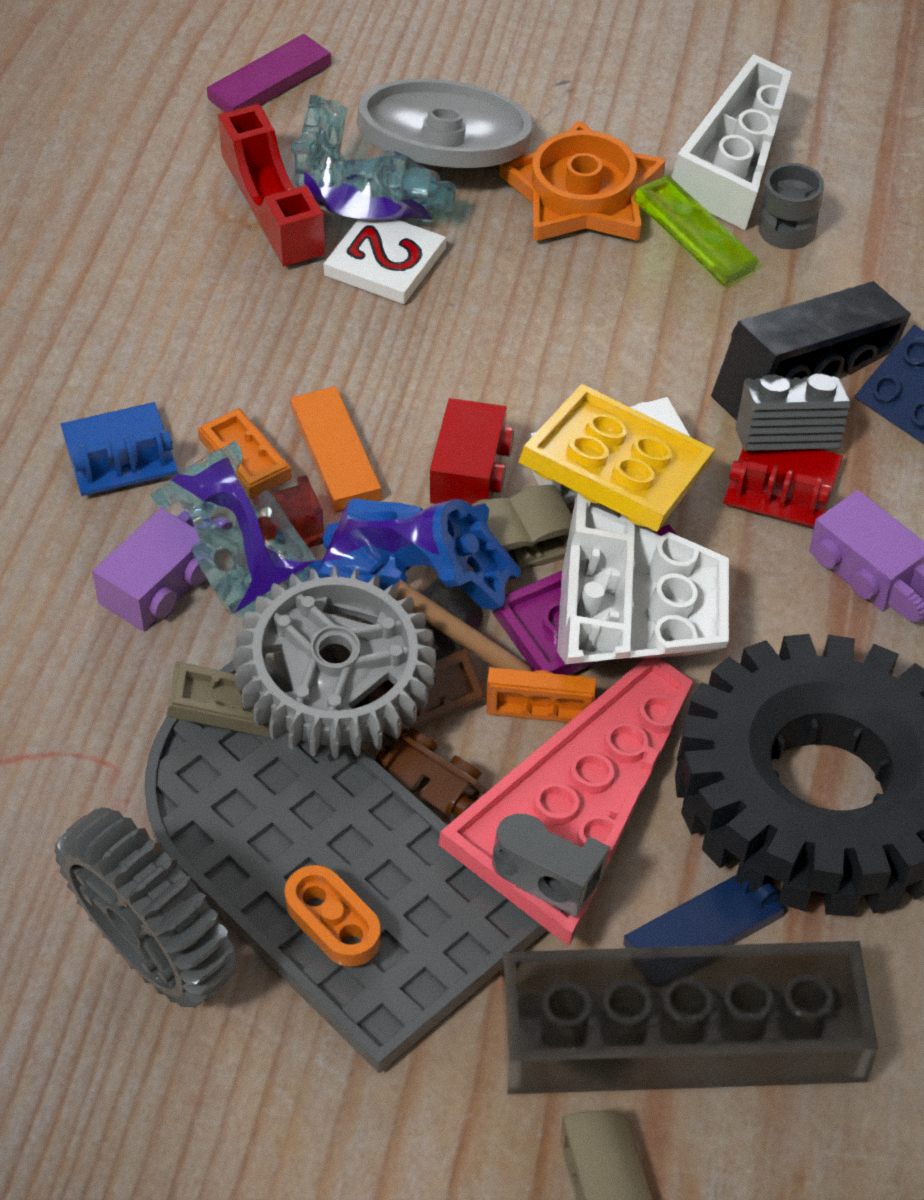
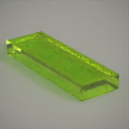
[633,175,759,286]

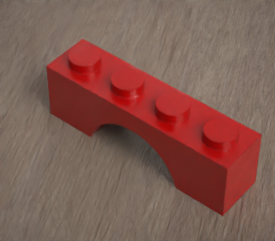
[218,104,325,267]

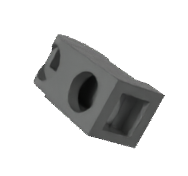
[492,814,610,918]

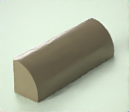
[560,1110,653,1200]

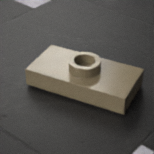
[166,661,283,738]

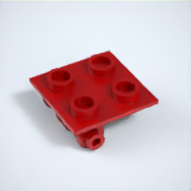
[723,448,843,527]

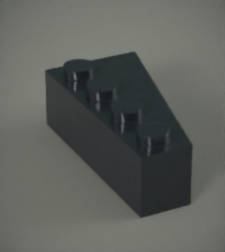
[711,281,911,421]

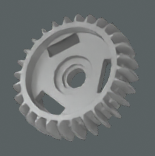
[233,566,436,759]

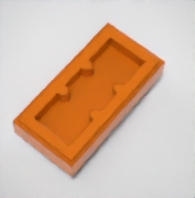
[198,408,292,500]
[486,667,597,723]

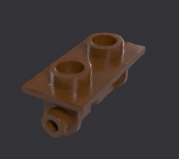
[375,727,487,819]

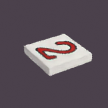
[323,219,446,305]

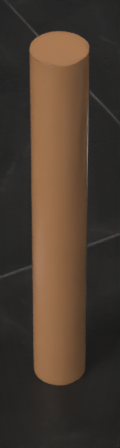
[397,580,531,671]

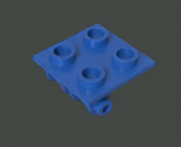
[60,402,178,496]

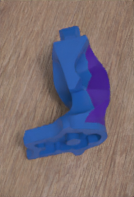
[305,498,521,610]

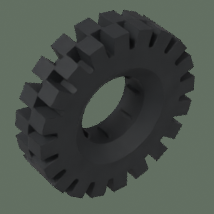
[675,634,924,916]

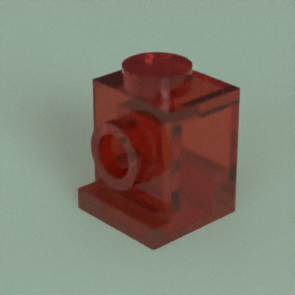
[252,475,324,556]

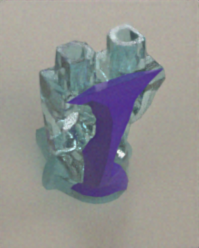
[291,95,456,222]
[150,441,316,618]

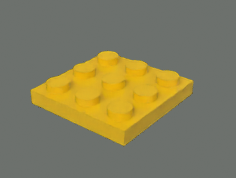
[518,384,715,532]

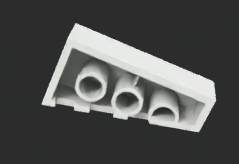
[667,54,792,230]

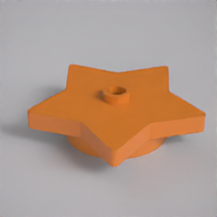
[499,121,665,241]

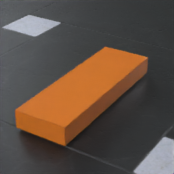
[290,386,382,512]

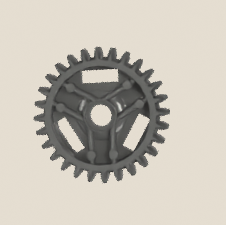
[55,807,237,1008]

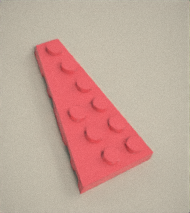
[438,658,693,947]

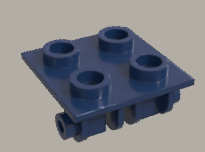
[854,325,924,445]

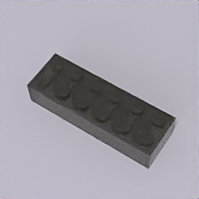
[501,941,878,1094]

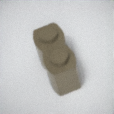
[472,485,572,571]

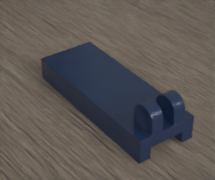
[623,875,784,988]

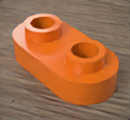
[284,865,381,967]

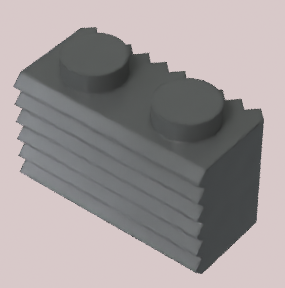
[735,374,850,451]

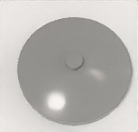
[357,79,532,168]

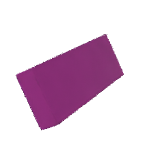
[207,34,331,112]

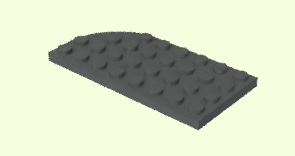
[145,661,547,1073]

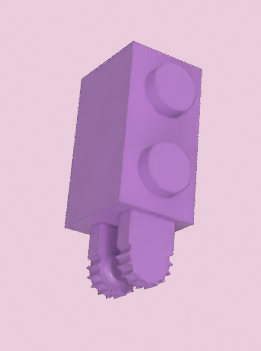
[809,490,924,623]
[92,502,234,632]

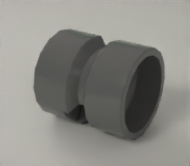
[758,163,824,249]

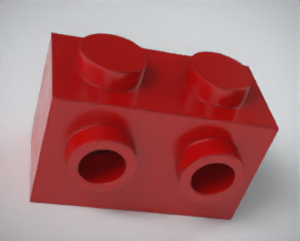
[430,398,514,505]

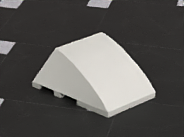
[557,492,729,664]

